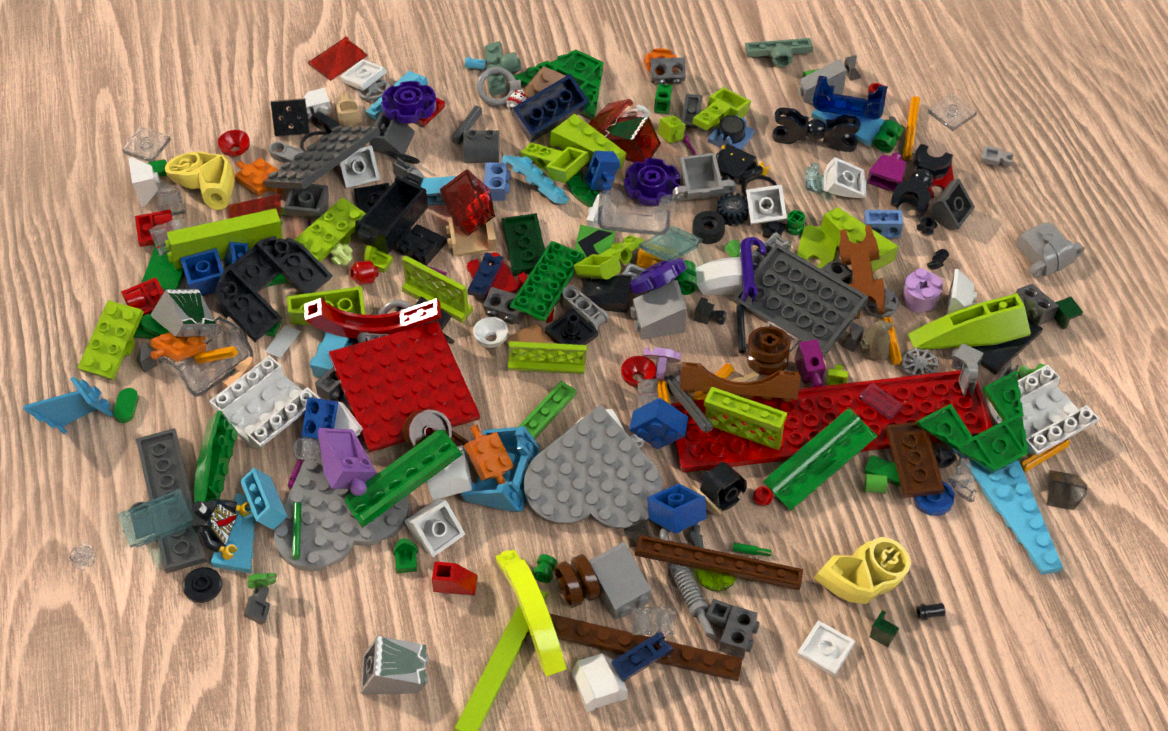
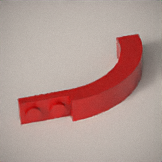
[305,298,441,339]

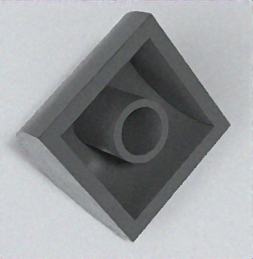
[463,129,500,163]
[931,179,975,230]
[284,184,329,219]

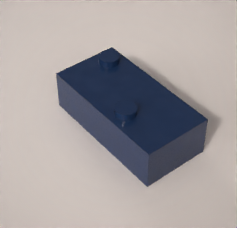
[512,74,589,143]

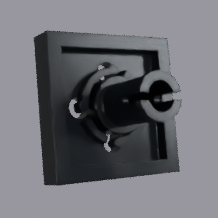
[270,98,310,136]
[545,309,599,345]

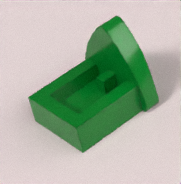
[393,538,418,573]

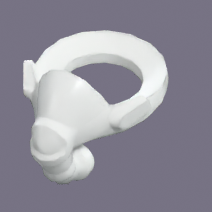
[621,104,650,126]

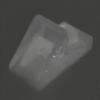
[947,457,977,502]

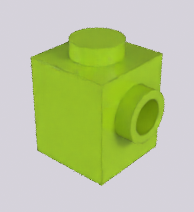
[658,115,685,143]

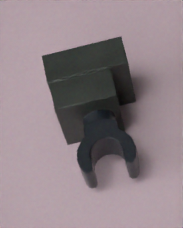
[694,297,727,325]

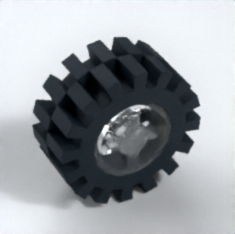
[717,192,749,226]

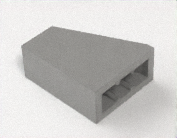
[797,59,846,103]

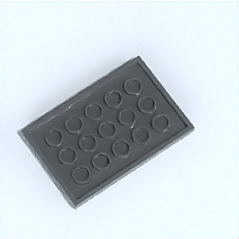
[263,126,381,189]
[732,243,869,357]

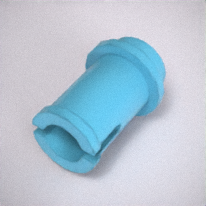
[465,56,486,70]

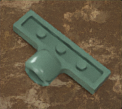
[745,38,813,68]
[484,41,521,97]

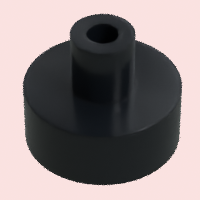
[936,447,957,468]

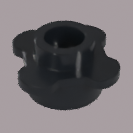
[917,217,938,235]

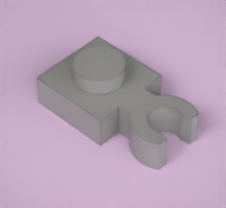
[981,146,1014,167]

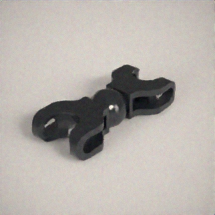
[772,107,861,152]
[890,144,953,217]

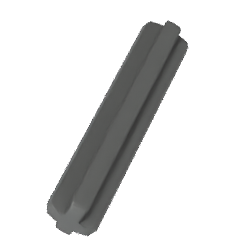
[452,105,482,144]

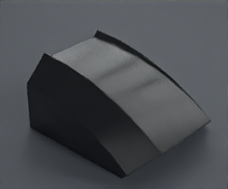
[585,275,632,313]

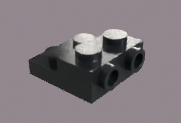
[395,224,447,265]

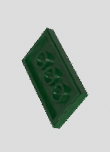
[501,213,545,276]

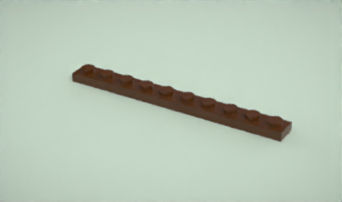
[528,613,743,682]

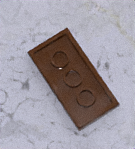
[885,422,945,498]

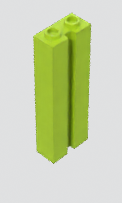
[165,209,282,270]

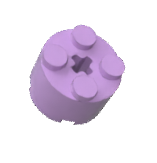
[902,268,943,313]

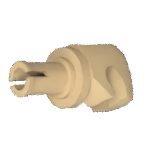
[336,91,362,127]

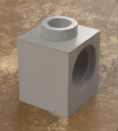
[951,343,983,371]

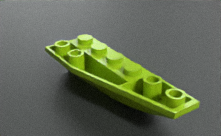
[908,293,1031,350]

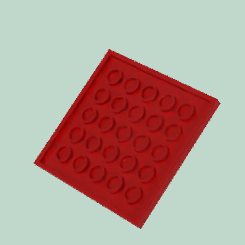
[329,321,480,453]

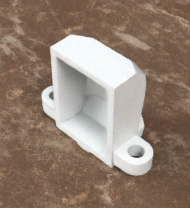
[427,445,472,500]

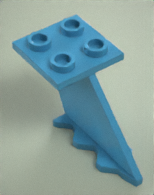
[23,377,113,434]

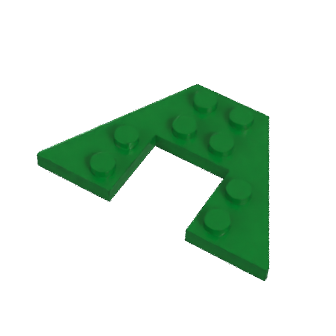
[512,50,604,120]
[916,370,1028,473]

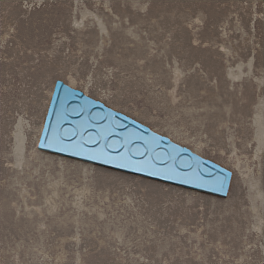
[951,447,1063,575]

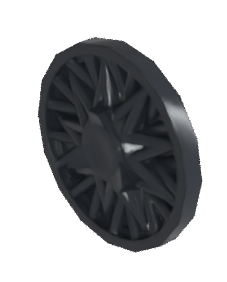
[182,567,222,603]

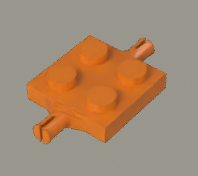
[235,157,283,196]
[151,332,206,362]
[464,424,514,484]

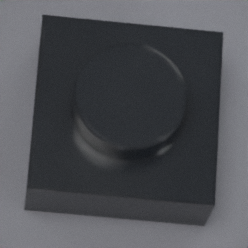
[762,221,785,238]

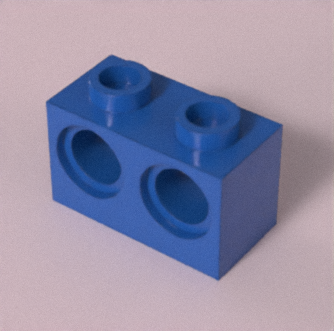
[302,397,338,439]

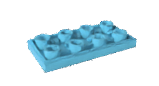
[811,94,885,146]

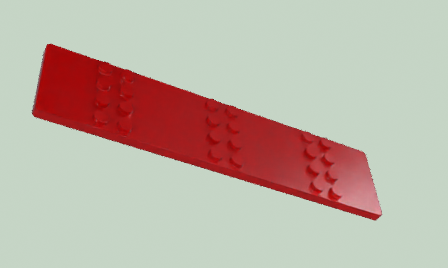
[671,370,993,472]

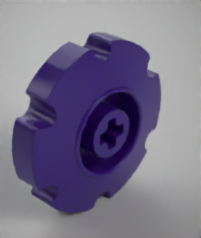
[381,81,437,123]
[624,158,680,206]
[629,258,687,294]

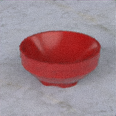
[218,130,250,157]
[621,356,656,387]

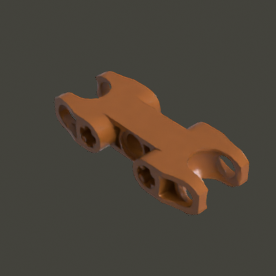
[839,225,886,319]

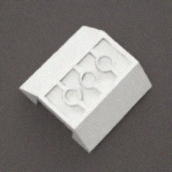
[209,355,320,448]
[986,365,1100,455]

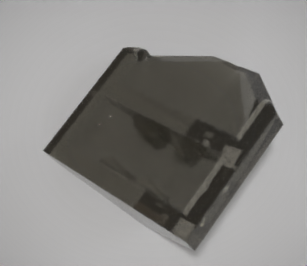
[1046,470,1087,510]

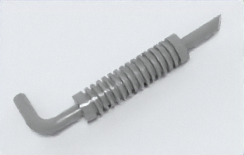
[660,527,717,640]

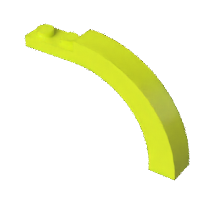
[495,549,566,677]

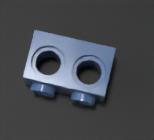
[483,162,511,201]
[863,210,903,238]

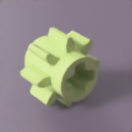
[330,243,353,266]

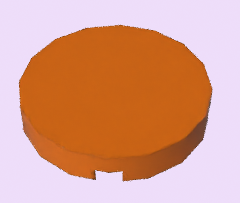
[644,48,677,75]

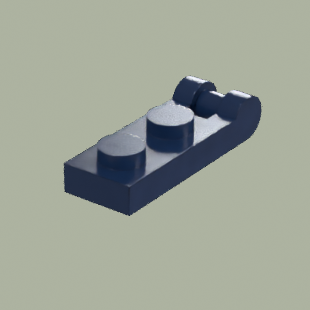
[467,252,504,299]
[611,632,674,682]

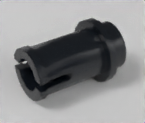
[916,603,946,621]

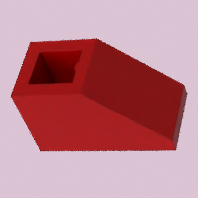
[432,561,478,595]

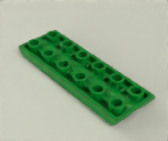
[510,240,585,322]
[763,408,878,511]
[344,430,463,528]

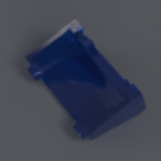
[813,76,888,120]

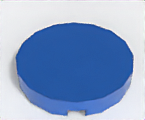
[913,481,954,516]

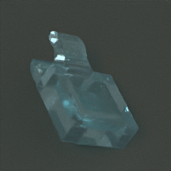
[805,162,824,194]

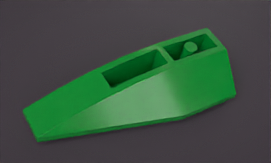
[194,410,238,503]

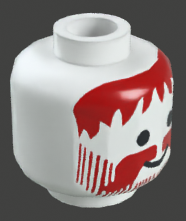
[506,90,528,113]

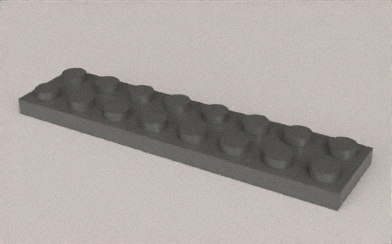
[136,428,207,573]

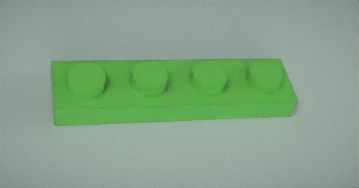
[518,381,577,440]

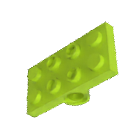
[294,197,366,262]
[77,300,144,381]

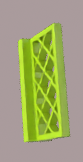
[402,255,473,323]
[508,341,587,374]
[704,387,787,450]

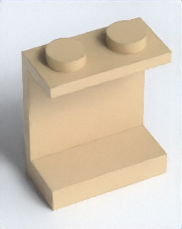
[446,212,497,256]

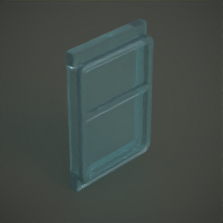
[639,226,702,260]
[117,489,194,547]

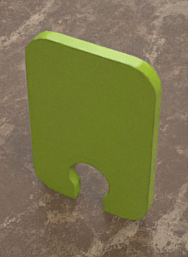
[797,225,837,269]

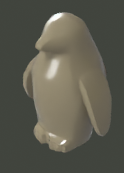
[861,320,894,362]

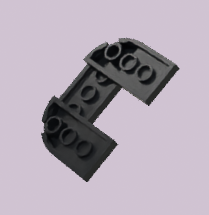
[215,236,333,343]

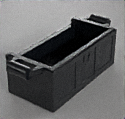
[355,173,428,254]

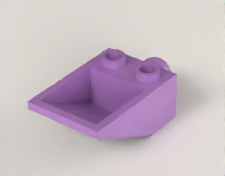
[318,428,376,496]

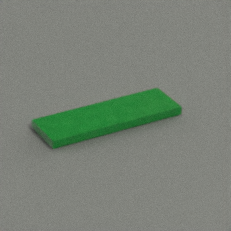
[133,247,185,339]

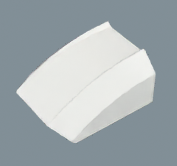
[823,157,867,198]
[696,257,742,295]
[571,653,628,712]

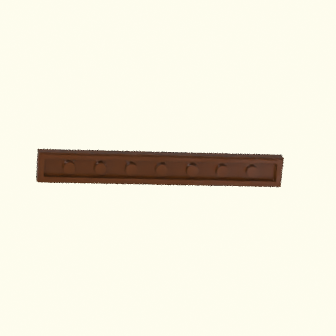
[635,535,803,590]

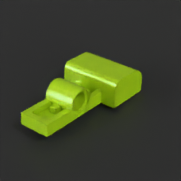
[692,87,751,131]
[520,142,590,183]
[574,235,644,279]

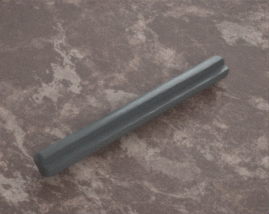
[664,375,712,433]

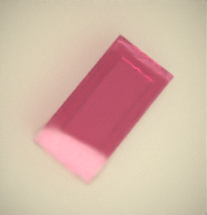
[859,383,903,420]

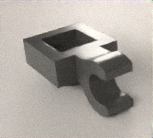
[244,585,270,625]

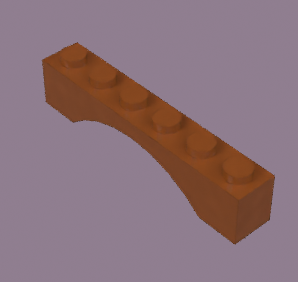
[679,362,800,402]

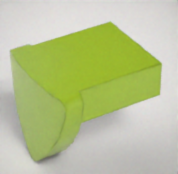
[364,245,394,273]

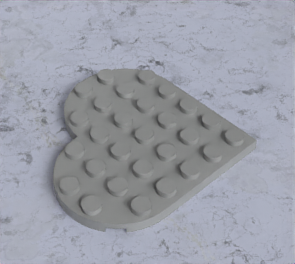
[524,404,663,529]
[274,456,409,571]

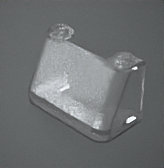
[598,189,678,235]
[158,316,254,397]

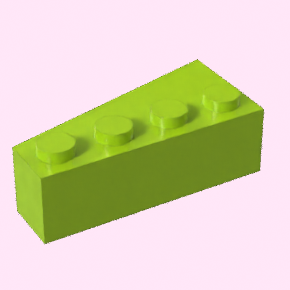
[549,114,626,171]
[821,207,899,272]
[286,286,366,325]

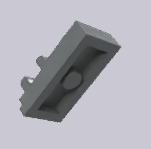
[681,94,703,129]

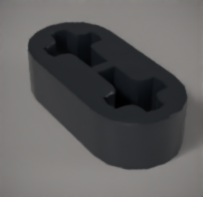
[311,111,339,134]

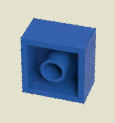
[180,248,224,296]
[629,397,688,449]
[647,484,707,533]

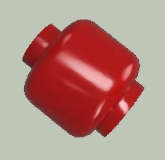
[350,260,379,285]

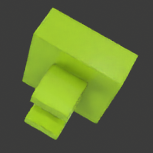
[826,364,848,386]

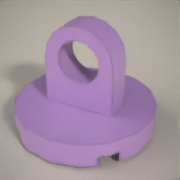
[643,347,682,381]

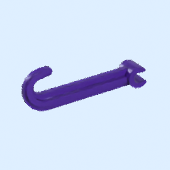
[740,237,766,303]

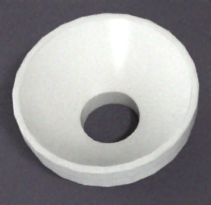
[473,317,508,348]

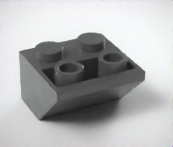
[369,112,415,154]

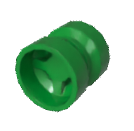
[786,210,805,235]
[532,554,558,583]

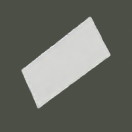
[265,325,301,358]

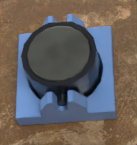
[708,115,755,150]

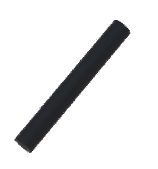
[736,305,746,354]

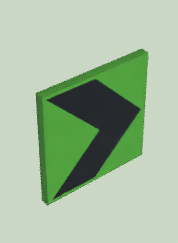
[574,225,616,259]

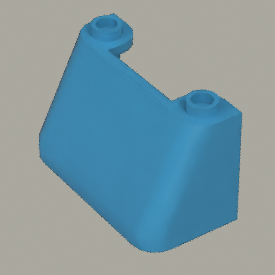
[461,426,541,512]

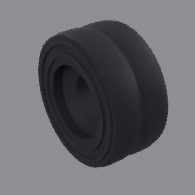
[692,211,725,244]

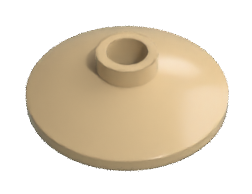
[692,485,722,516]

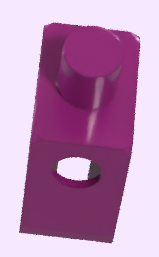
[867,153,906,192]
[794,339,826,387]

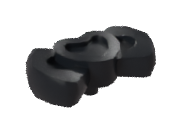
[927,249,949,270]

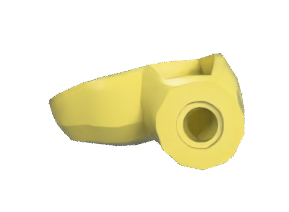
[165,152,235,210]
[814,537,911,604]

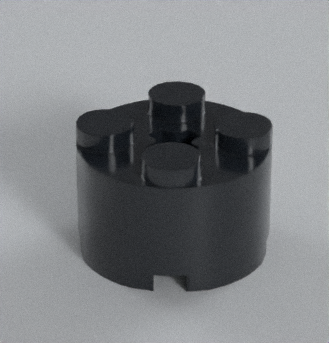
[700,461,747,511]

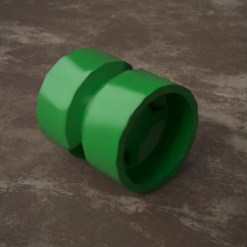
[872,120,904,153]
[673,260,697,295]

